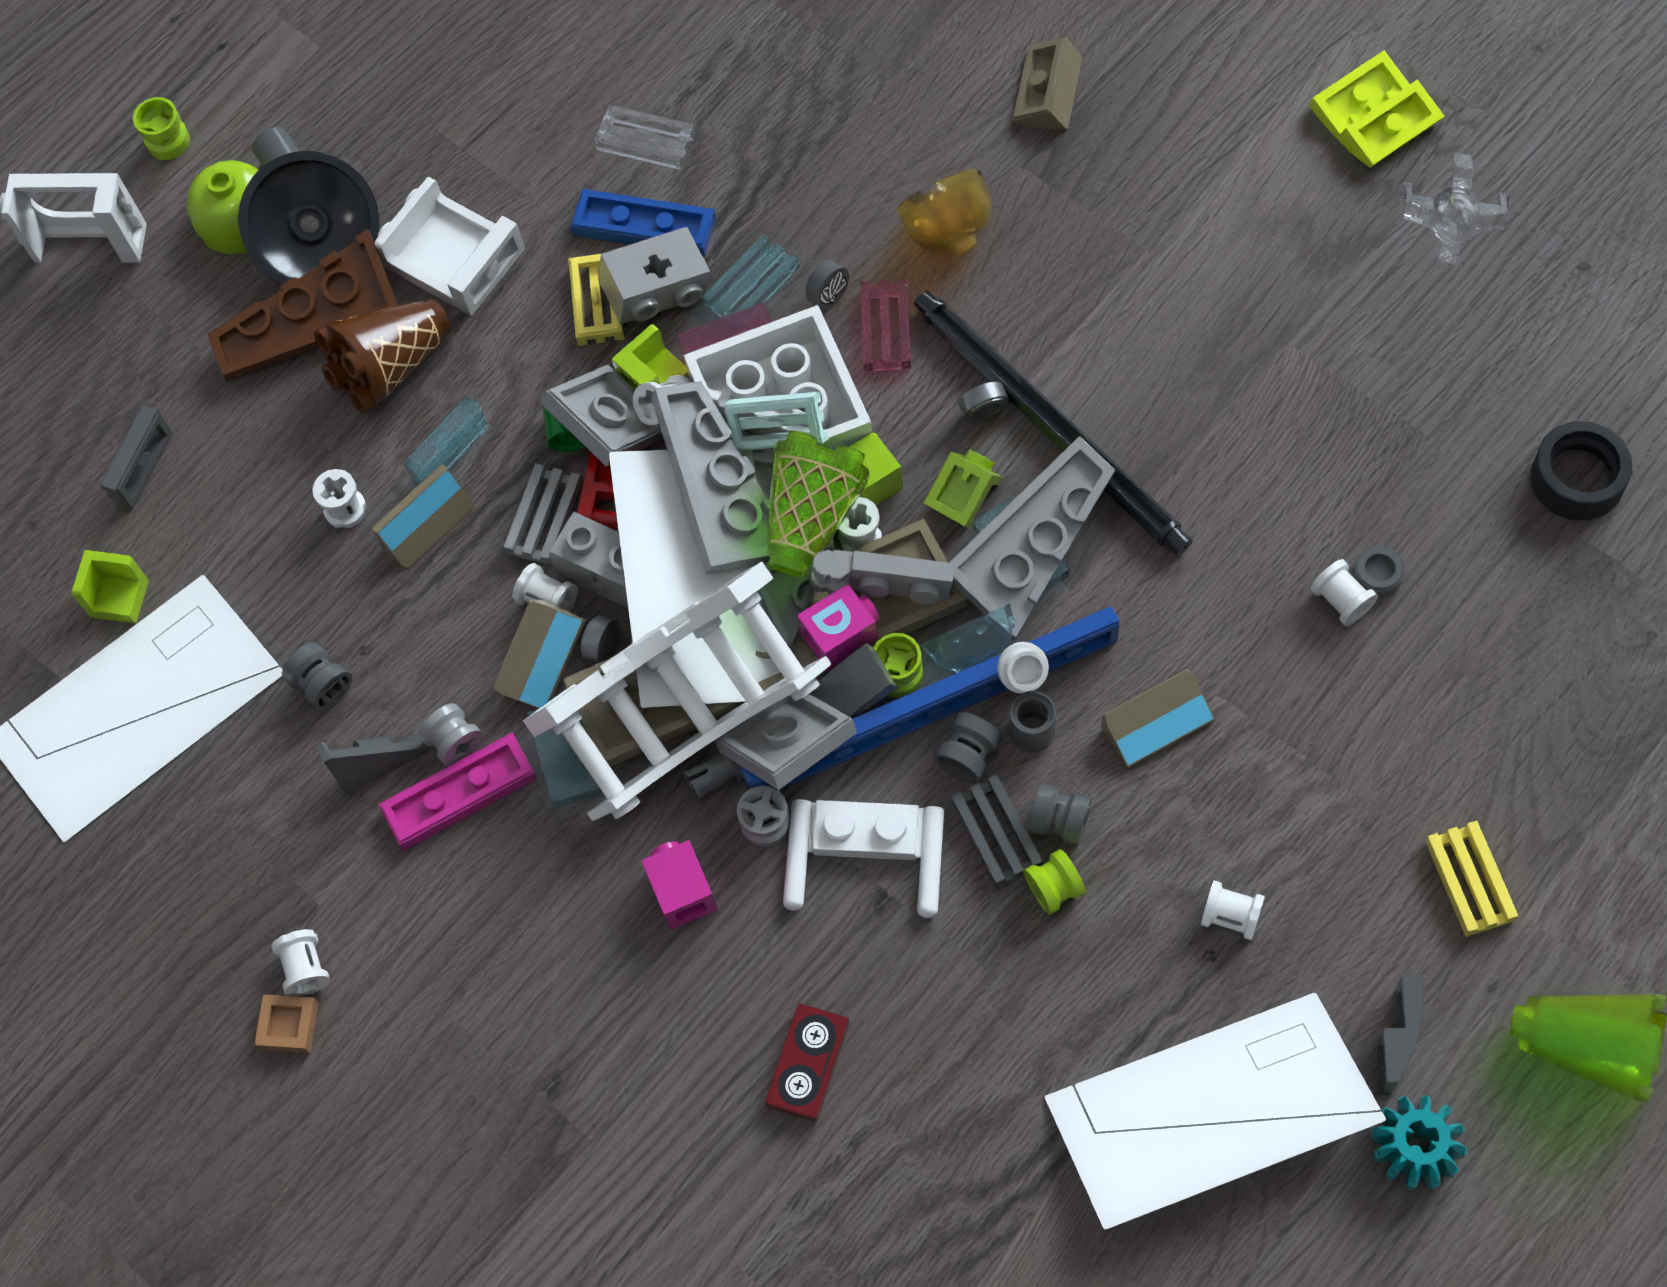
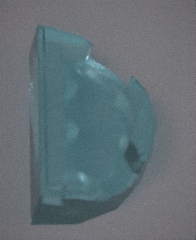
[921,603,1015,673]

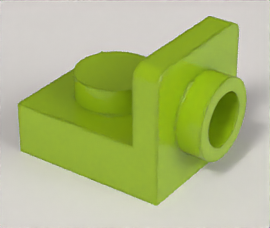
[923,449,1003,527]

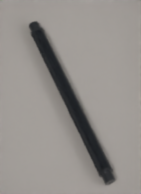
[914,290,1193,556]

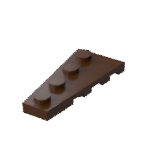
[208,229,398,381]

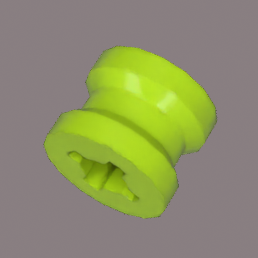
[1023,849,1086,915]

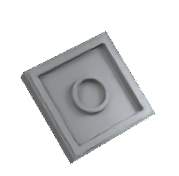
[540,365,664,467]
[715,694,857,790]

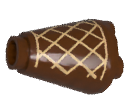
[314,299,451,414]

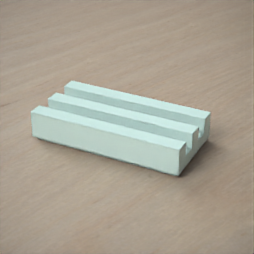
[724,392,829,451]

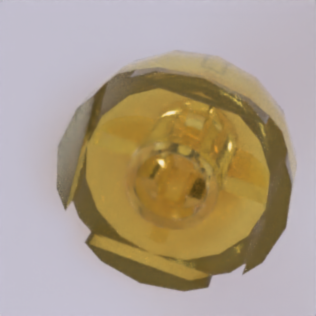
[896,168,992,256]

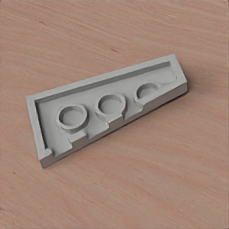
[651,381,800,574]
[949,436,1115,642]

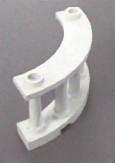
[523,562,831,821]

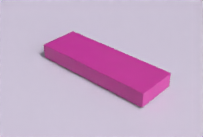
[378,732,538,851]

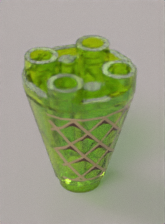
[766,430,870,578]

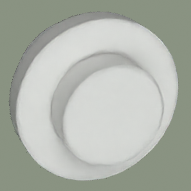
[997,642,1049,693]

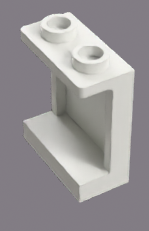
[374,177,525,316]

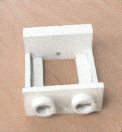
[0,173,147,263]

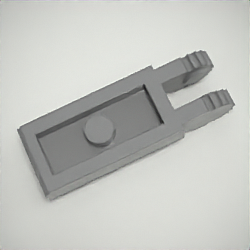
[810,549,954,604]

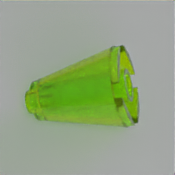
[1510,993,1667,1104]

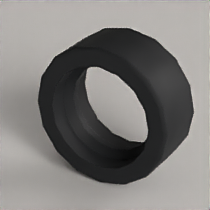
[1531,421,1633,520]

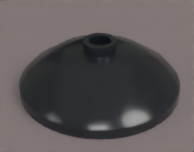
[238,151,380,285]

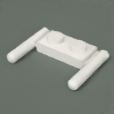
[783,799,944,918]

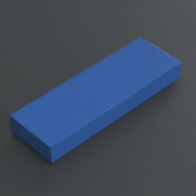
[571,189,716,256]

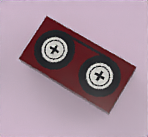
[765,1003,850,1122]

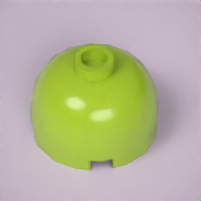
[187,160,259,254]

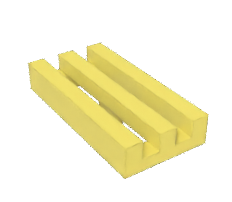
[568,253,624,346]
[1425,820,1518,937]

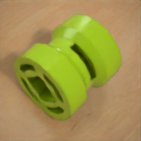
[133,97,190,160]
[874,633,923,698]

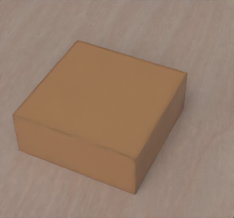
[254,994,319,1054]

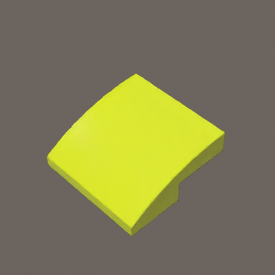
[1308,50,1445,168]

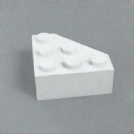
[683,305,872,464]

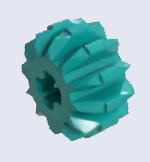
[1370,1095,1467,1191]

